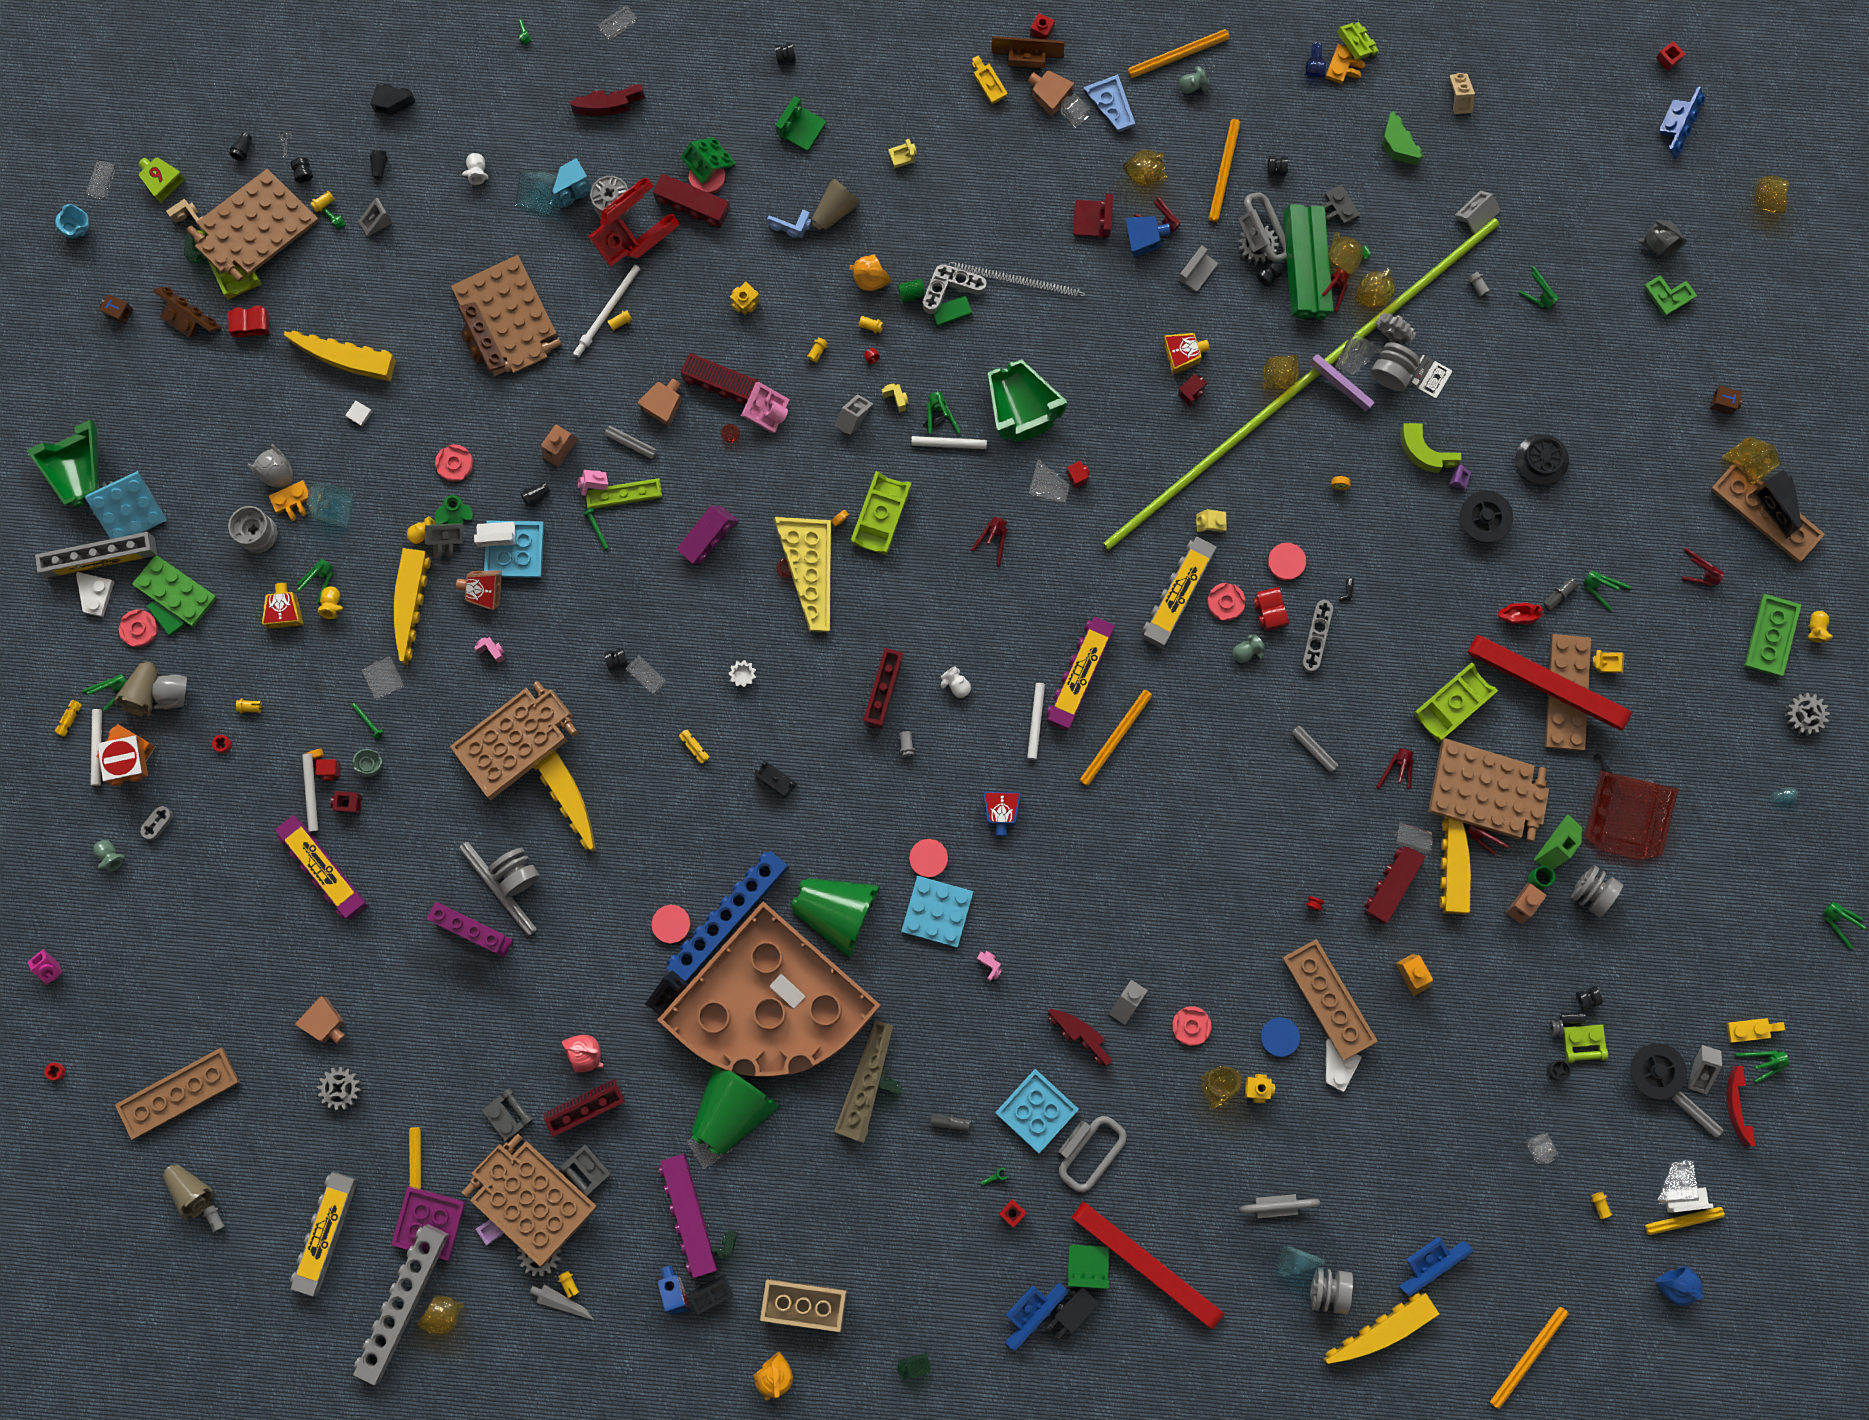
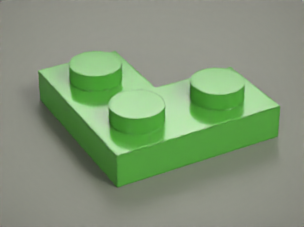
[1643,275,1697,317]

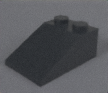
[1753,470,1802,539]

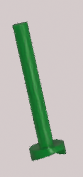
[583,508,609,550]
[351,703,384,740]

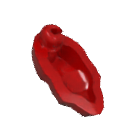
[1498,603,1543,625]

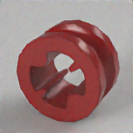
[212,735,232,753]
[1305,896,1325,911]
[45,1063,65,1081]

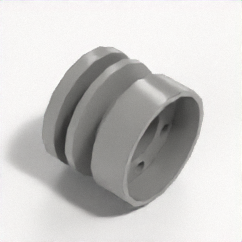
[590,176,633,221]
[1370,342,1420,391]
[228,506,278,553]
[488,848,540,898]
[1571,865,1623,918]
[1310,1268,1353,1315]

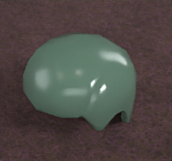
[352,749,382,777]

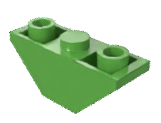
[1382,111,1423,165]
[1534,815,1582,869]

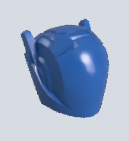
[1655,1266,1704,1306]

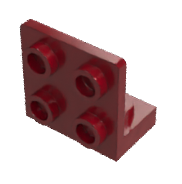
[1073,194,1113,238]

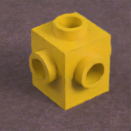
[730,282,760,315]
[1245,1074,1275,1103]

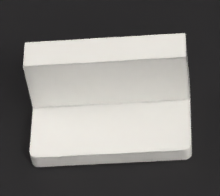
[474,522,516,547]
[1664,1187,1714,1212]

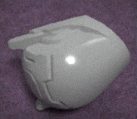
[248,444,293,489]
[152,675,187,710]

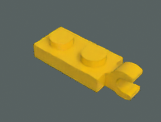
[972,56,1008,105]
[1726,1018,1785,1043]

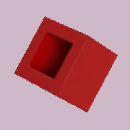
[1030,13,1055,40]
[1656,41,1685,71]
[1066,461,1090,489]
[316,759,340,781]
[999,1199,1027,1228]

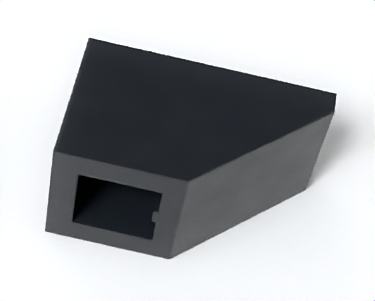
[370,84,415,115]

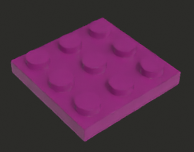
[391,1186,466,1261]

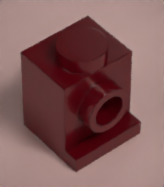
[1178,374,1207,407]
[330,791,362,815]

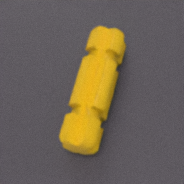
[55,700,82,736]
[679,730,709,764]

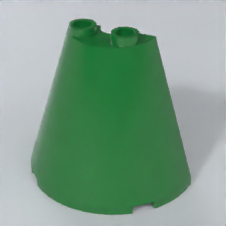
[988,359,1067,442]
[27,420,99,508]
[791,878,880,958]
[691,1065,780,1155]

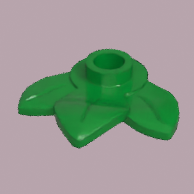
[435,495,473,524]

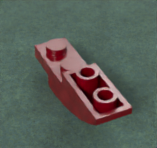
[569,84,645,116]
[1047,1009,1112,1067]

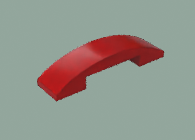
[1726,1066,1756,1147]

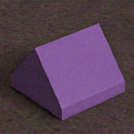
[1449,465,1471,490]

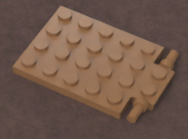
[186,169,318,282]
[451,255,562,376]
[450,681,578,800]
[1428,738,1549,842]
[461,1133,598,1268]

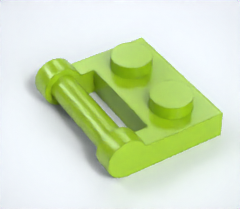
[1563,1025,1608,1063]

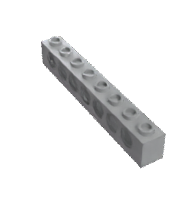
[353,1224,449,1385]

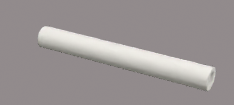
[911,436,987,449]
[1027,683,1045,760]
[91,709,102,786]
[302,754,318,831]

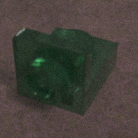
[184,234,207,264]
[878,1068,903,1096]
[711,1230,738,1259]
[897,1353,931,1380]

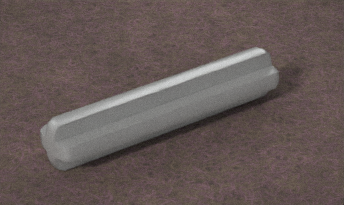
[605,426,657,459]
[1292,726,1338,772]
[1672,1091,1723,1137]

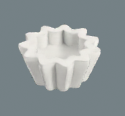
[729,660,756,687]

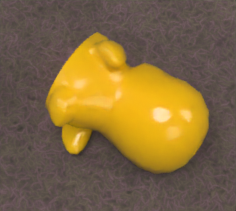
[407,516,436,544]
[317,587,343,619]
[1808,611,1833,643]

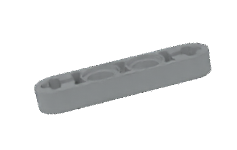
[1302,600,1333,673]

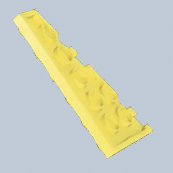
[774,517,831,632]

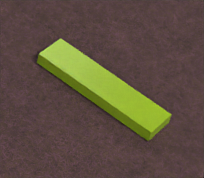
[586,478,663,509]

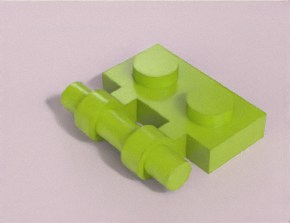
[1336,22,1379,60]

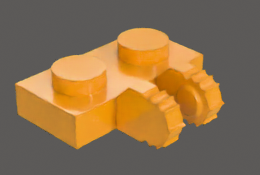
[1325,44,1365,84]
[269,480,312,521]

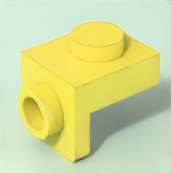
[888,139,917,169]
[882,384,908,412]
[1196,509,1227,532]

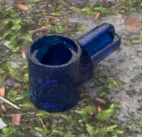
[1306,42,1326,78]

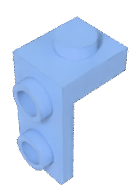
[767,210,812,238]

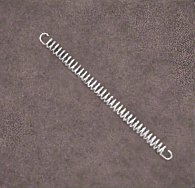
[949,262,1085,296]

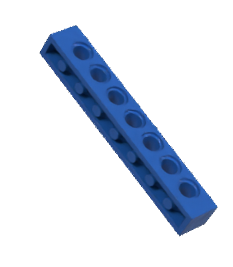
[667,850,789,983]

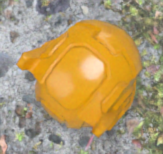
[849,254,892,291]
[753,1352,793,1400]

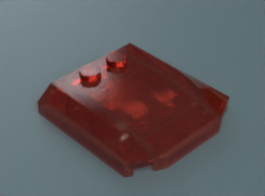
[1584,770,1679,860]

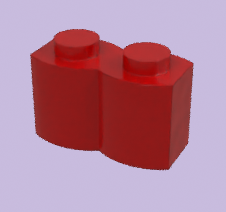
[228,306,270,337]
[1253,587,1289,631]

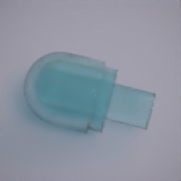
[1771,787,1799,803]

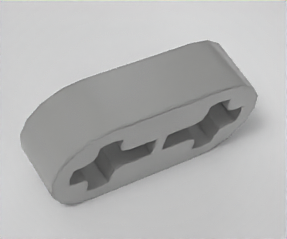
[140,806,173,840]

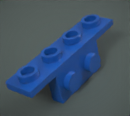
[1659,86,1705,159]
[1399,1237,1473,1296]
[1005,1282,1068,1351]

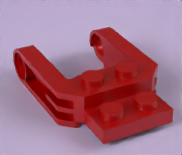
[588,178,679,267]

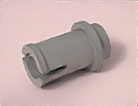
[1469,272,1490,297]
[899,731,915,757]
[203,1205,225,1232]

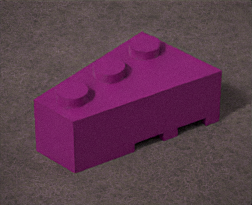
[676,505,739,564]

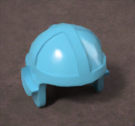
[55,204,89,239]

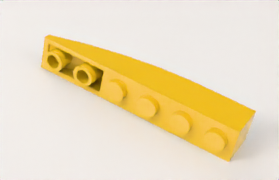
[284,331,396,381]
[394,548,431,665]
[533,750,596,852]
[1440,817,1471,915]
[1323,1292,1439,1364]

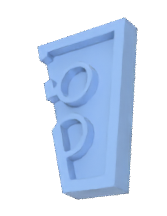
[1083,75,1136,132]

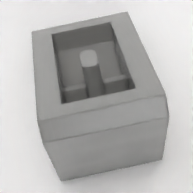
[358,198,392,236]

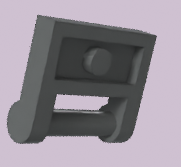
[482,1088,534,1142]
[559,1144,612,1197]

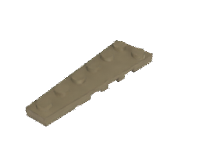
[834,1020,893,1143]

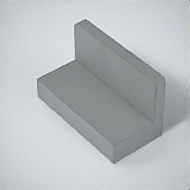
[1455,191,1500,234]
[1179,245,1218,292]

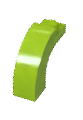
[1400,423,1461,473]

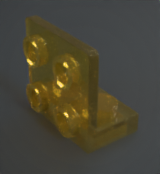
[1722,437,1781,485]

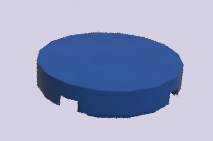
[1260,1017,1300,1057]

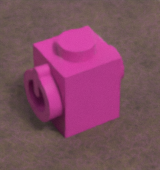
[28,949,62,985]

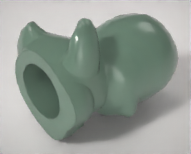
[1179,66,1210,94]
[1232,634,1265,663]
[93,840,124,872]

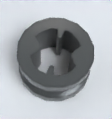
[1550,1020,1564,1038]

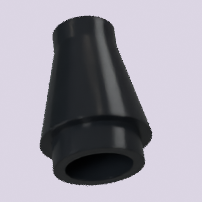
[229,132,252,161]
[370,150,388,178]
[521,482,550,507]

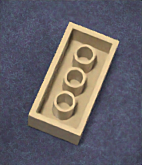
[760,1279,847,1332]

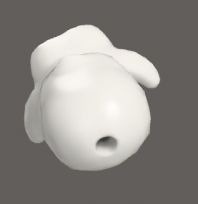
[462,153,488,185]
[941,666,971,698]

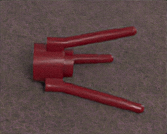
[1134,196,1181,234]
[1322,269,1349,313]
[971,517,1008,566]
[1682,548,1724,587]
[1376,749,1414,789]
[1467,825,1509,855]

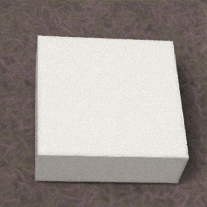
[345,401,372,427]

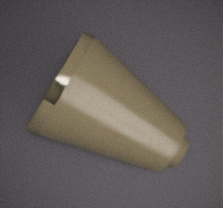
[812,178,861,231]
[113,662,158,717]
[163,1165,216,1220]

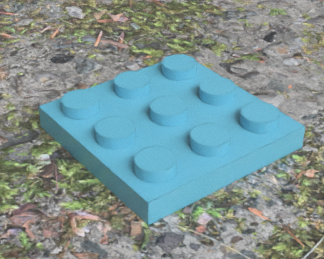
[85,471,166,539]
[484,521,544,578]
[901,876,973,948]
[995,1069,1079,1153]

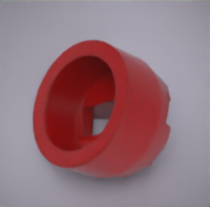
[864,348,880,364]

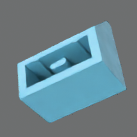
[553,158,591,208]

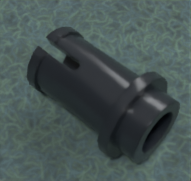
[1560,1010,1586,1026]

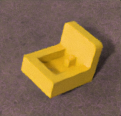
[1593,650,1624,673]

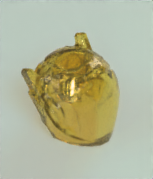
[1123,150,1167,186]
[1754,175,1789,214]
[1328,232,1364,276]
[1354,269,1396,308]
[1262,355,1299,389]
[1200,1066,1242,1109]
[417,1295,464,1335]

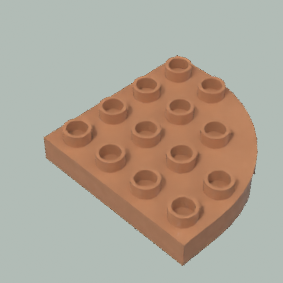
[657,902,881,1077]

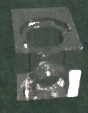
[1061,93,1090,128]
[1525,1132,1558,1165]

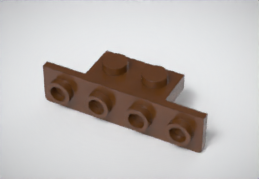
[991,36,1065,68]
[153,287,222,338]
[458,302,506,371]

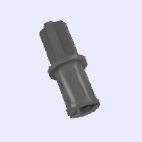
[1543,578,1578,610]
[930,1114,970,1132]

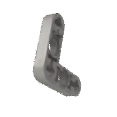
[923,264,987,314]

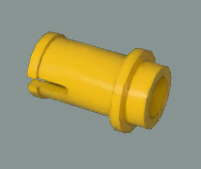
[310,191,335,212]
[608,310,633,331]
[859,316,883,334]
[807,337,828,363]
[236,698,262,714]
[1591,1192,1612,1219]
[558,1271,579,1298]

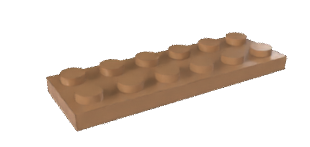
[1710,461,1825,563]
[1545,634,1591,751]
[1282,939,1378,1061]
[115,1048,240,1140]

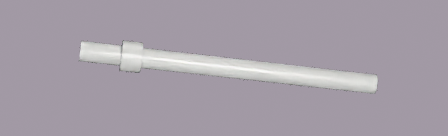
[573,265,640,358]

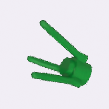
[1519,266,1559,309]
[926,392,961,435]
[297,559,334,604]
[1583,570,1632,611]
[82,674,127,711]
[1823,901,1866,949]
[1735,1050,1790,1083]

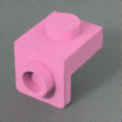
[578,470,608,496]
[474,637,505,663]
[977,951,1002,982]

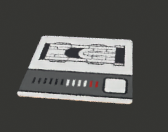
[1409,355,1452,398]

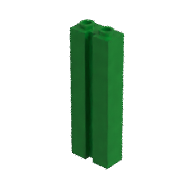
[1283,204,1333,320]

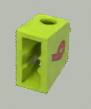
[138,157,186,203]

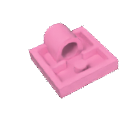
[741,382,790,433]

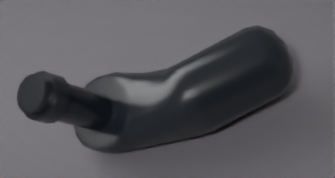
[923,414,946,428]
[1339,577,1354,601]

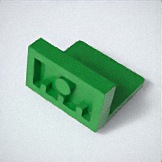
[775,96,826,151]
[680,137,736,184]
[1067,1245,1109,1289]

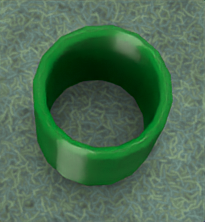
[898,278,925,304]
[1528,866,1556,890]

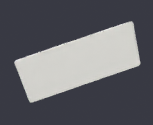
[770,974,805,1008]

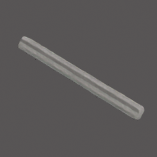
[459,842,536,936]

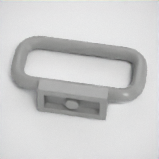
[1238,192,1287,262]
[1058,1116,1127,1192]
[1239,1194,1320,1218]

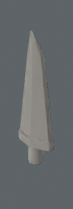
[530,1284,594,1320]

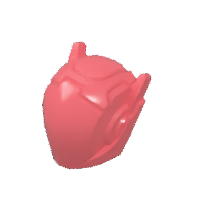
[561,1035,604,1072]

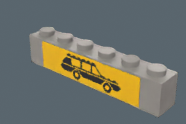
[35,532,157,578]
[1142,536,1216,649]
[290,1172,358,1296]

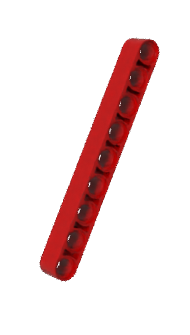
[1467,635,1633,731]
[1071,1201,1225,1330]

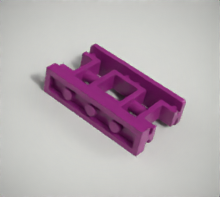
[427,902,513,958]

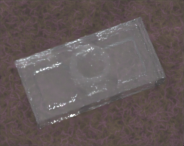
[597,5,638,41]
[86,160,116,200]
[626,655,667,696]

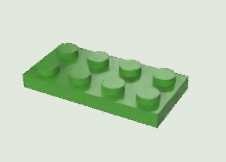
[132,555,217,628]
[1744,594,1801,678]

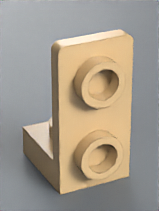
[1449,73,1475,114]
[166,199,202,224]

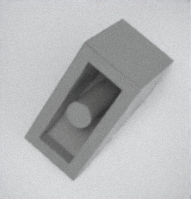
[835,394,873,435]
[1109,980,1148,1025]
[1688,1045,1722,1094]

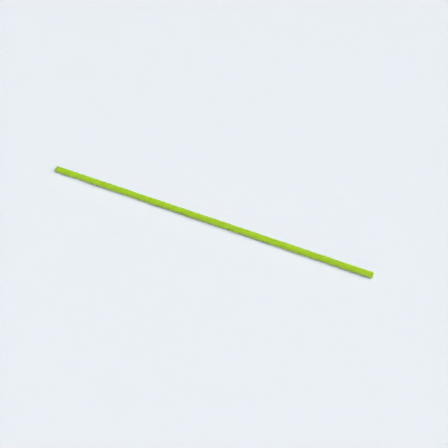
[1103,218,1500,551]

